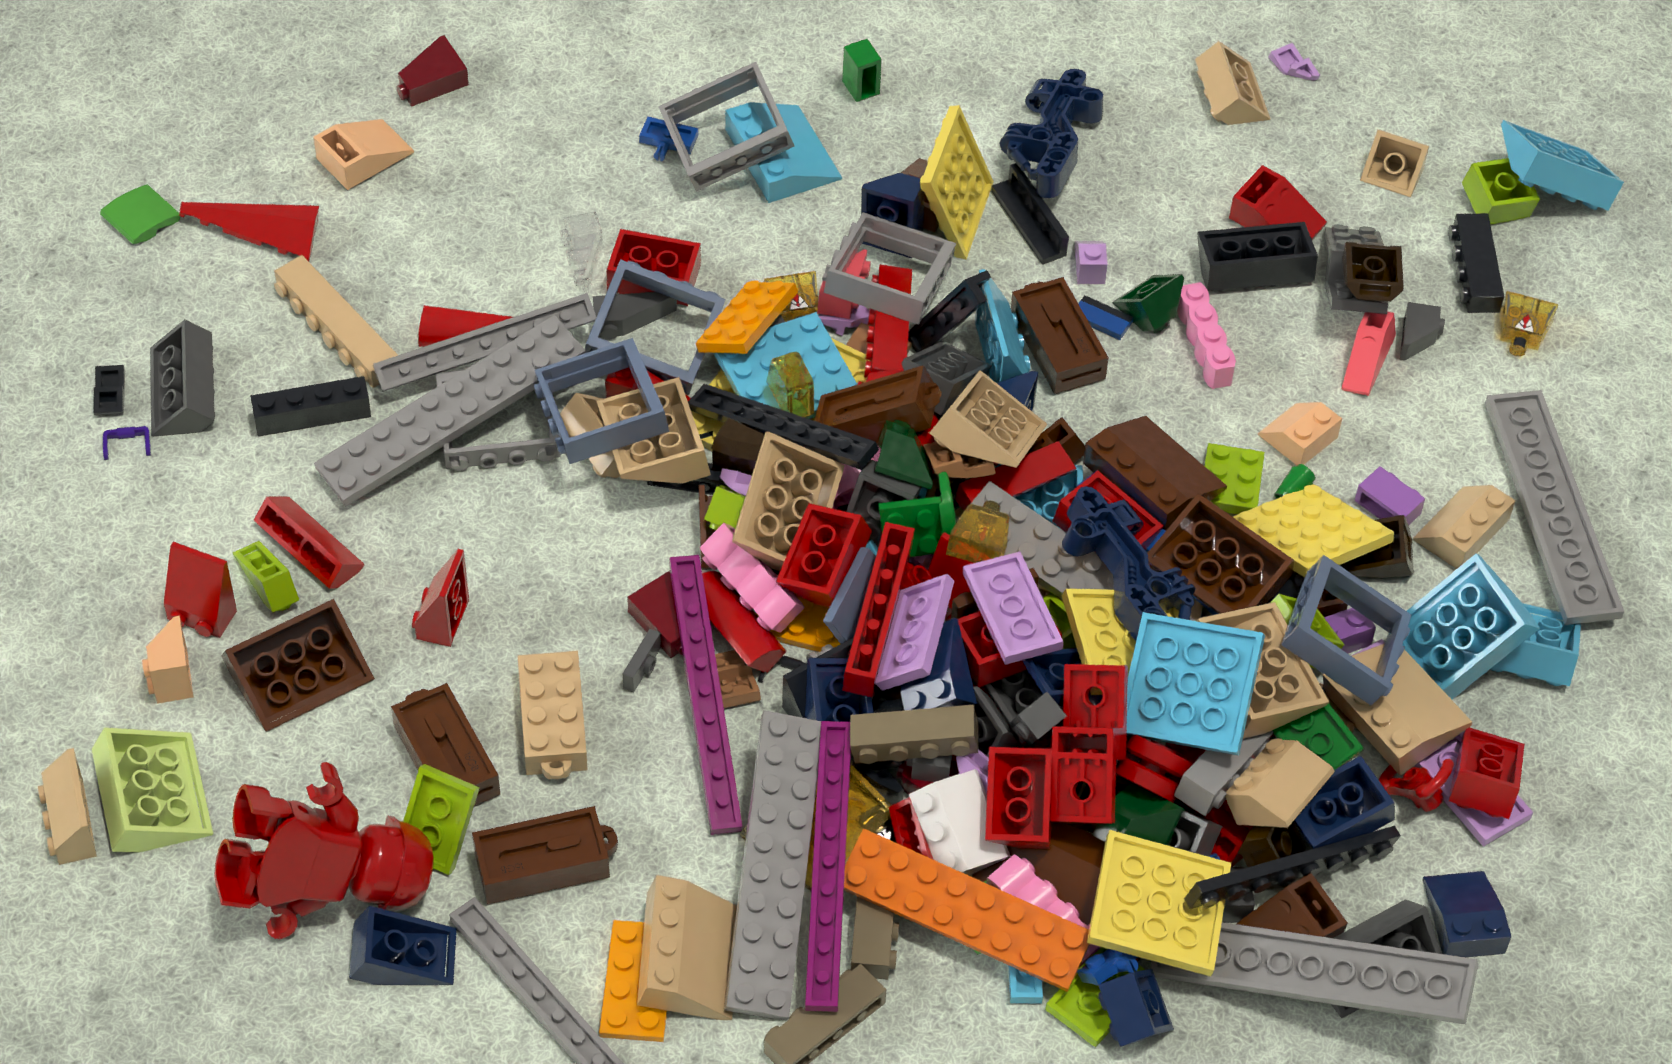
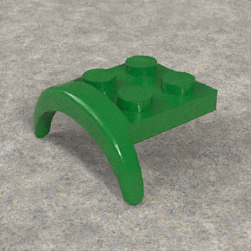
[879,472,957,557]

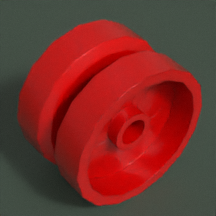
[1116,735,1193,803]

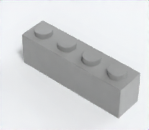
[1174,731,1274,816]

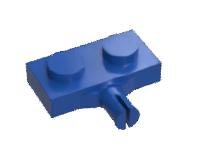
[639,117,699,161]
[1077,949,1138,985]

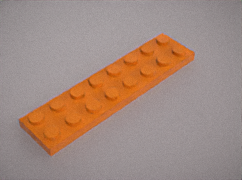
[844,828,1090,992]

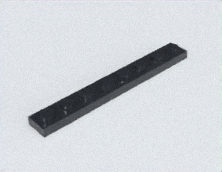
[688,384,879,470]
[1184,826,1401,909]

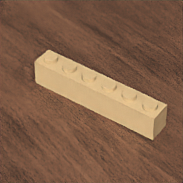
[274,255,398,388]

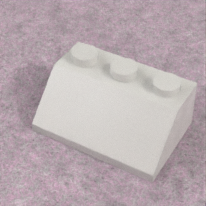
[909,769,1011,875]

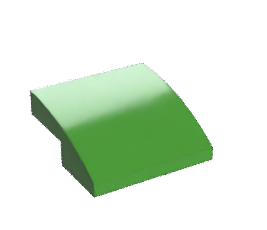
[100,184,180,244]

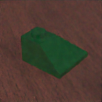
[1112,274,1184,333]
[874,420,933,489]
[1092,782,1184,845]

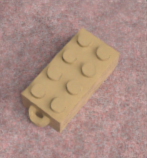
[518,651,588,780]

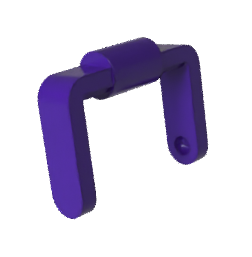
[103,426,151,460]

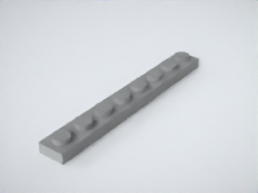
[373,293,597,392]
[449,897,624,1064]

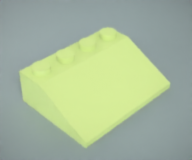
[92,728,213,853]

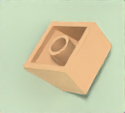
[1258,402,1342,465]
[142,616,194,704]

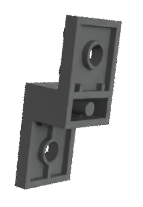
[1324,224,1388,314]

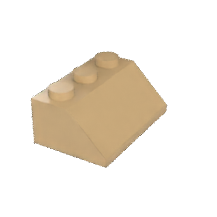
[1195,41,1270,125]
[560,393,620,478]
[1413,485,1516,569]
[1225,738,1335,828]
[38,748,97,865]

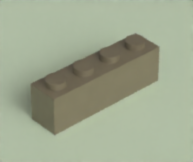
[850,705,978,764]
[851,897,899,980]
[764,964,887,1064]

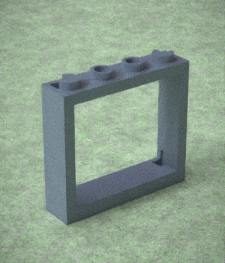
[585,259,726,394]
[533,338,669,464]
[1281,555,1411,705]

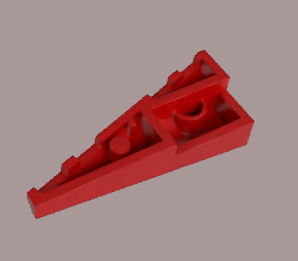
[179,202,319,262]

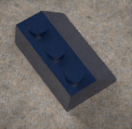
[861,173,925,259]

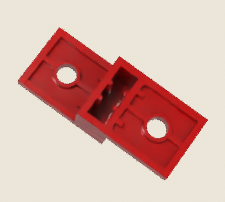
[1050,664,1128,824]

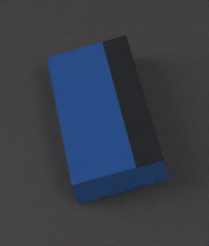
[1078,295,1133,340]

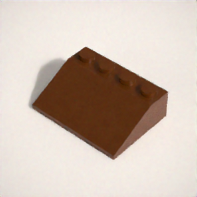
[1083,416,1227,531]
[1147,493,1294,614]
[221,599,375,732]

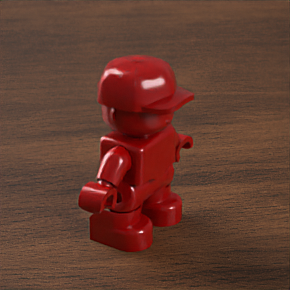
[214,762,434,939]

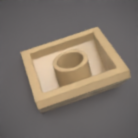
[1360,129,1429,197]

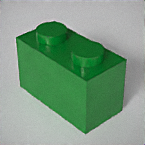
[842,39,882,102]

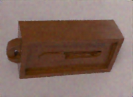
[1011,277,1109,394]
[814,365,942,443]
[391,683,501,806]
[472,806,618,905]

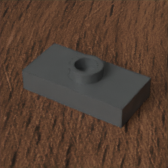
[622,629,661,693]

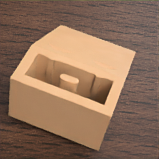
[313,119,414,190]

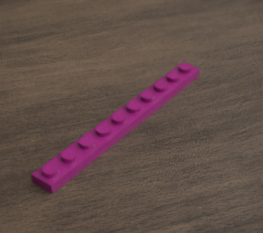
[669,555,743,835]
[805,721,851,1012]

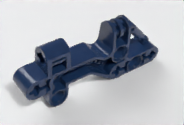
[999,69,1104,198]
[1062,486,1196,641]

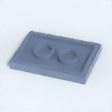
[823,547,876,644]

